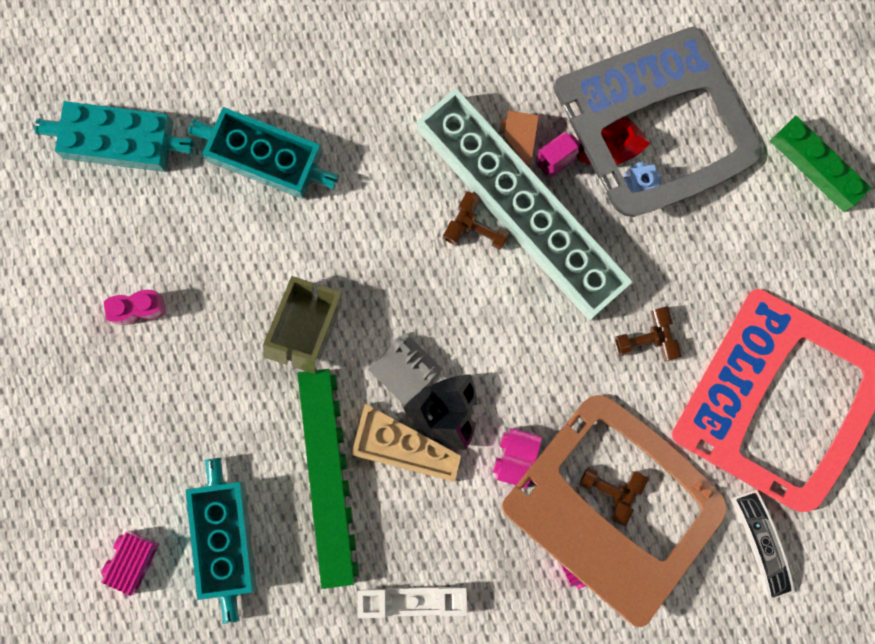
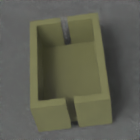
[263,276,342,374]

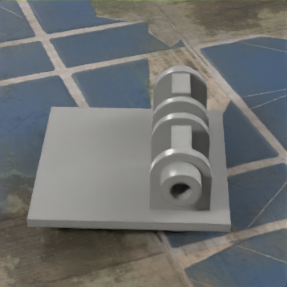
[368,332,442,406]

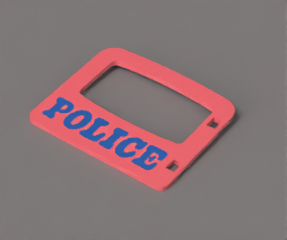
[672,289,875,512]

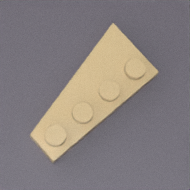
[351,403,461,482]

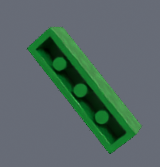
[770,115,872,212]

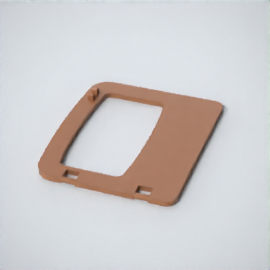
[501,395,726,627]

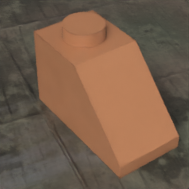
[499,110,539,168]

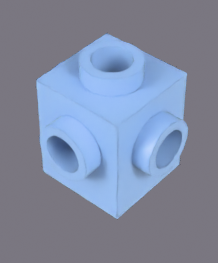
[623,162,662,192]

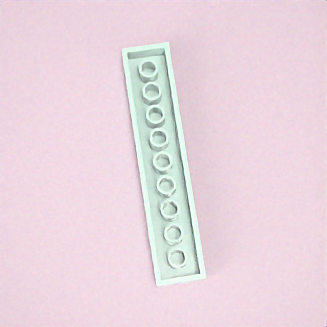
[417,88,632,321]

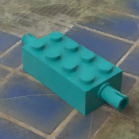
[34,101,194,172]
[188,107,339,199]
[185,457,257,624]

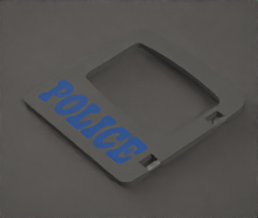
[553,27,761,217]

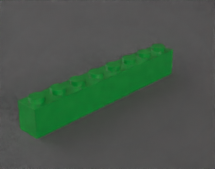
[297,368,360,589]

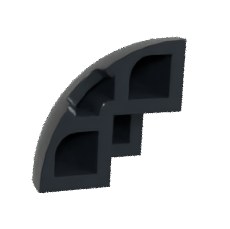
[403,374,477,450]

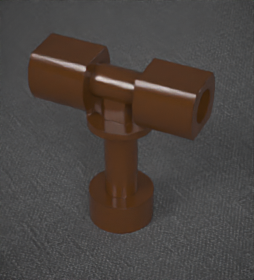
[442,191,510,250]
[615,306,682,361]
[579,466,649,527]

